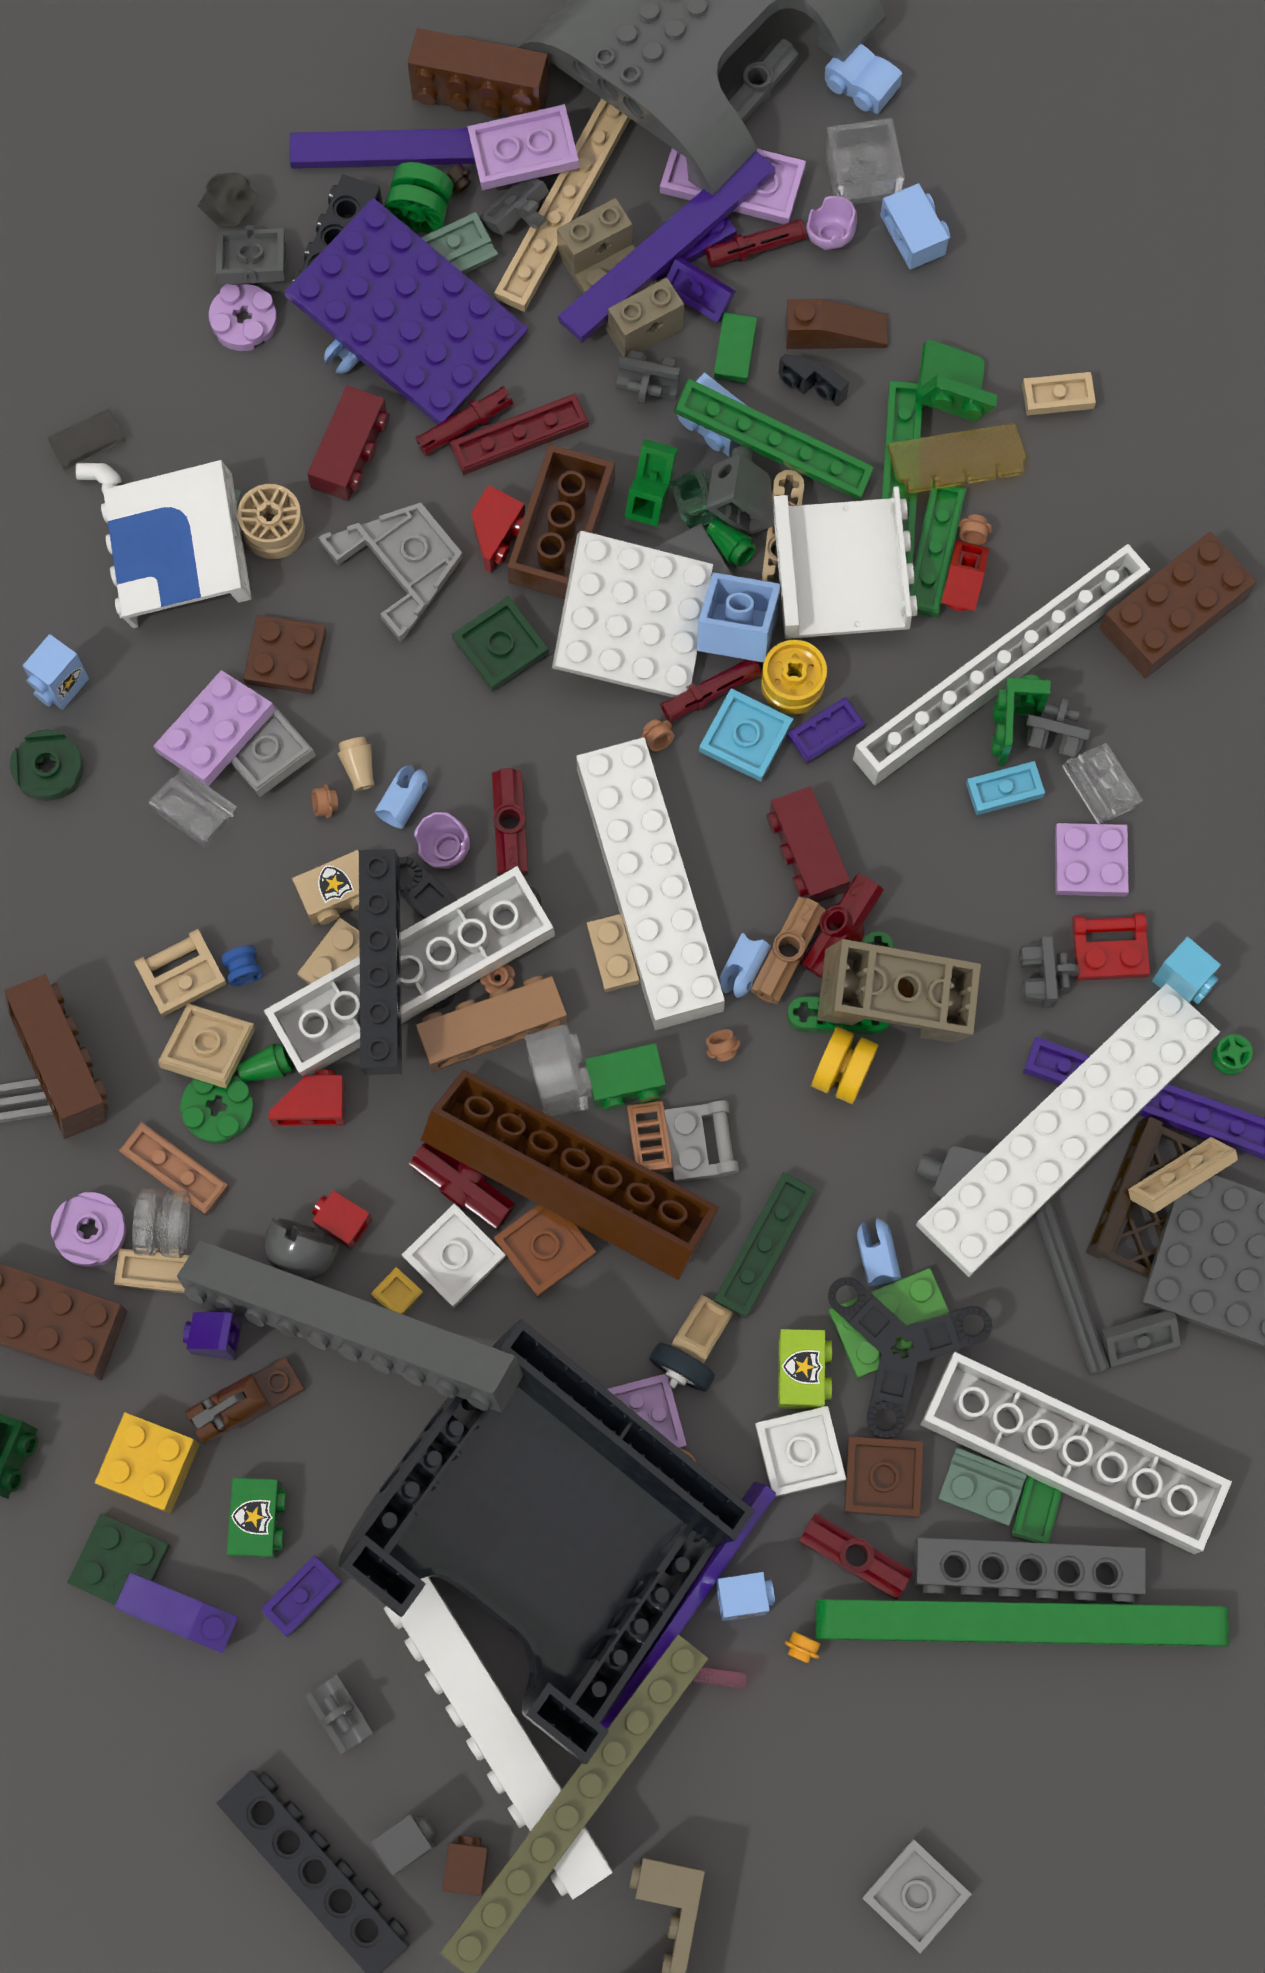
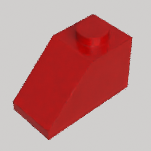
[941,540,990,611]
[268,1070,345,1126]

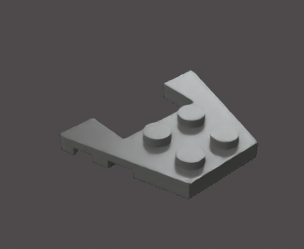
[318,502,463,642]

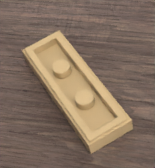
[1128,1137,1238,1213]

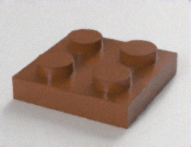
[493,1204,596,1298]

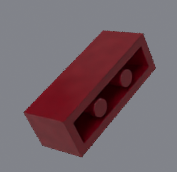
[307,385,390,501]
[766,786,850,903]

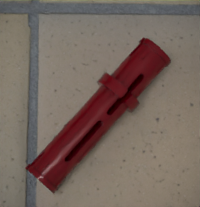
[705,219,807,268]
[415,386,514,456]
[660,659,762,723]

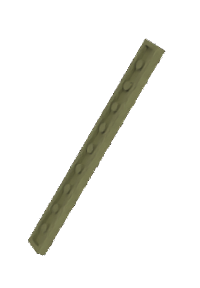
[439,1634,709,1973]

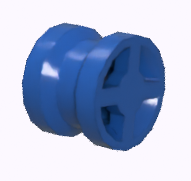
[221,945,264,986]

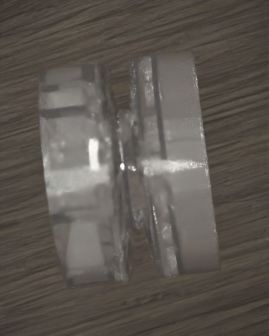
[132,1188,191,1258]

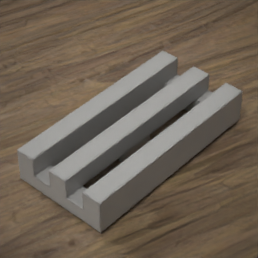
[0,1079,53,1123]

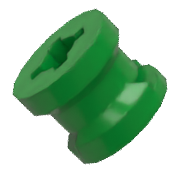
[1212,1034,1253,1075]

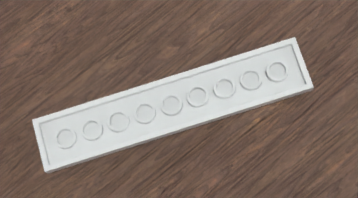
[916,983,1220,1277]

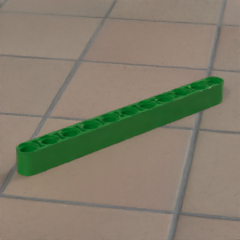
[815,1600,1230,1647]

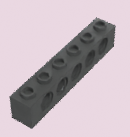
[914,1538,1146,1603]

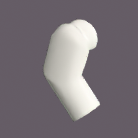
[76,463,122,494]

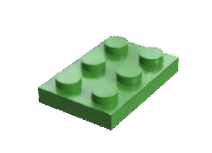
[828,1268,949,1379]

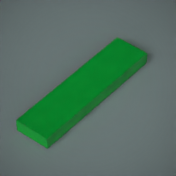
[909,481,966,618]

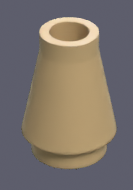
[337,737,375,791]

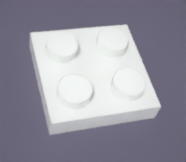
[401,1203,506,1309]
[755,1406,846,1497]

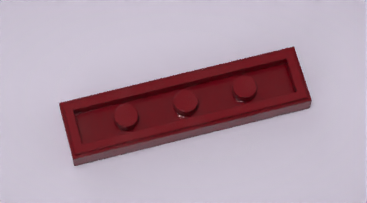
[450,393,589,475]

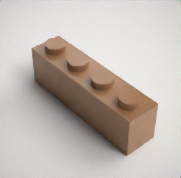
[416,976,568,1073]

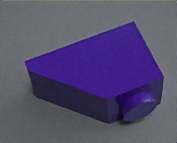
[183,1312,242,1360]

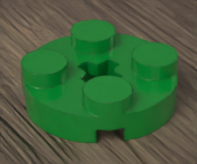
[180,1074,254,1144]

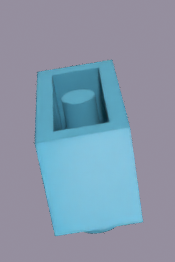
[1152,936,1221,1005]

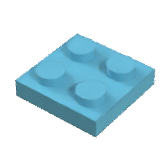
[699,688,793,782]

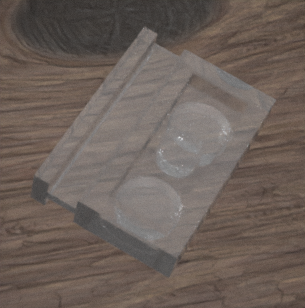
[1062,743,1143,825]
[149,769,237,847]

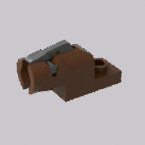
[184,1357,305,1444]

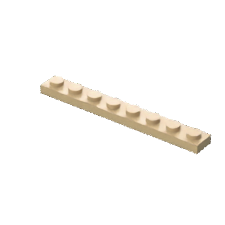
[494,98,631,312]

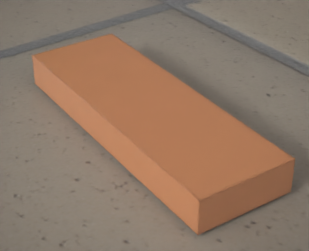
[119,1122,229,1216]

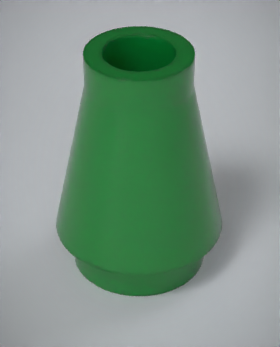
[706,518,756,567]
[237,1043,293,1083]

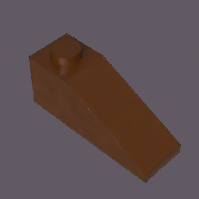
[785,299,888,349]

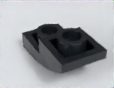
[778,354,849,406]

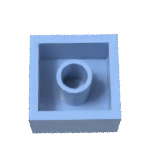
[697,572,781,662]

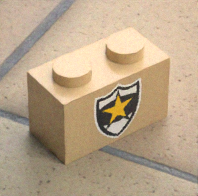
[292,850,359,926]

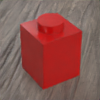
[312,1190,372,1250]

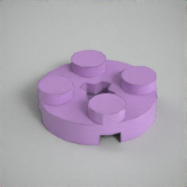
[209,284,278,351]
[51,1192,127,1267]

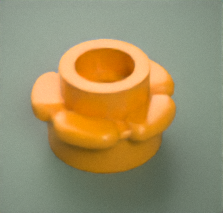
[784,1631,821,1663]

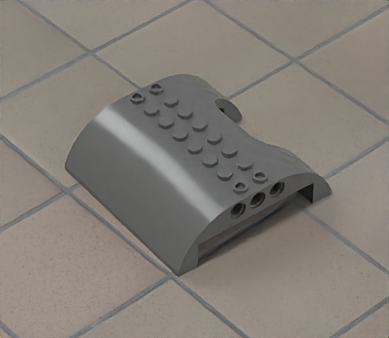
[518,0,886,196]

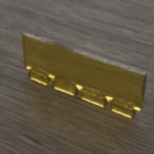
[887,423,1027,493]

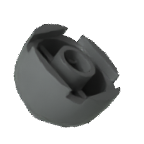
[264,1218,341,1280]

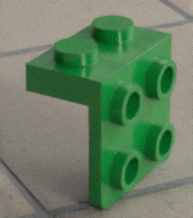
[916,340,997,422]
[991,675,1051,766]

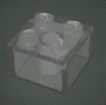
[824,118,904,205]
[524,1024,592,1118]

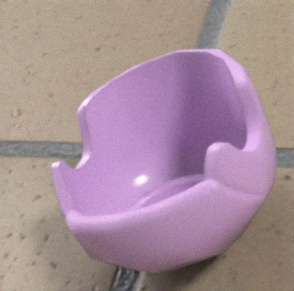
[806,196,858,250]
[414,812,470,869]

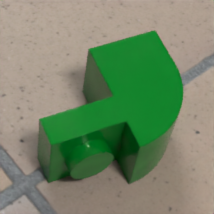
[624,439,678,527]

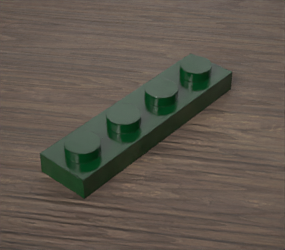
[714,1172,815,1319]

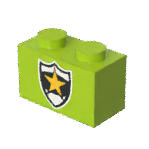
[778,1329,832,1409]

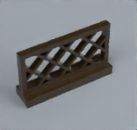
[1085,1117,1216,1279]

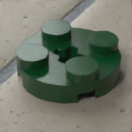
[10,729,83,801]

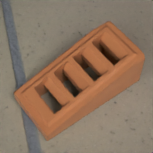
[627,1101,673,1174]

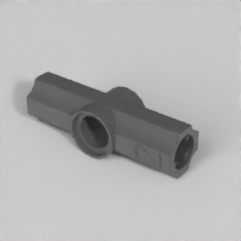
[726,38,799,122]

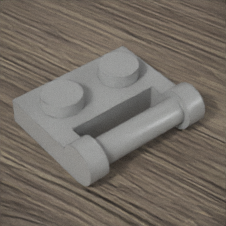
[664,1100,739,1183]

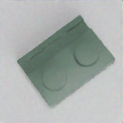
[421,212,498,274]
[937,1448,1027,1527]

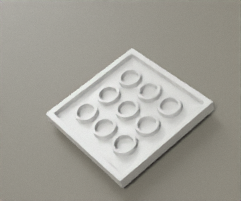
[552,531,713,697]

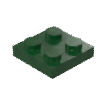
[452,596,549,692]
[67,1513,170,1605]

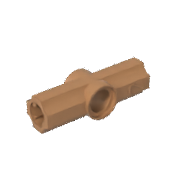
[750,897,826,1005]

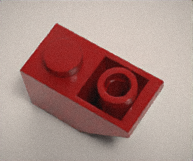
[471,485,525,573]

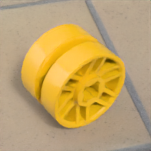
[761,640,827,715]
[811,1026,879,1105]

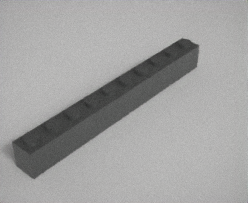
[177,1241,524,1413]

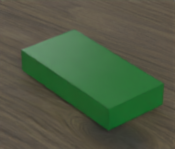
[713,312,757,383]
[1011,1476,1062,1543]

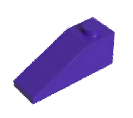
[114,1572,238,1653]

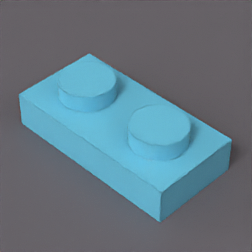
[966,761,1045,816]

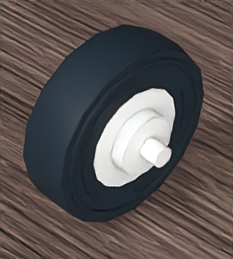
[650,1343,715,1392]

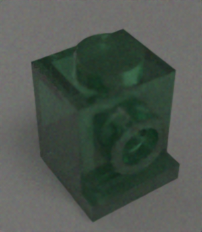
[670,469,721,529]

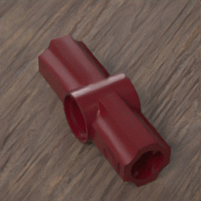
[492,768,528,877]
[800,874,884,979]
[409,1143,515,1230]
[798,1513,913,1600]

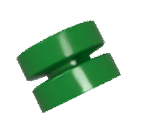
[384,162,454,232]

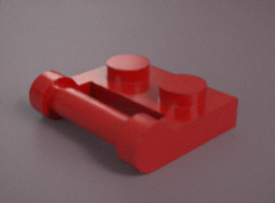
[1072,913,1150,981]

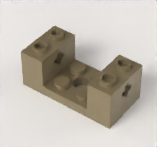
[557,198,684,357]
[817,939,981,1043]
[629,1857,705,1973]

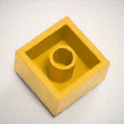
[95,1412,200,1514]

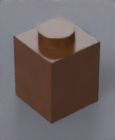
[442,1836,489,1896]

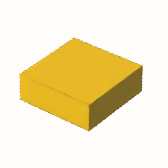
[371,1267,423,1315]

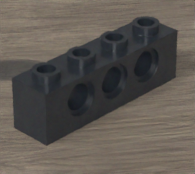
[292,174,383,283]

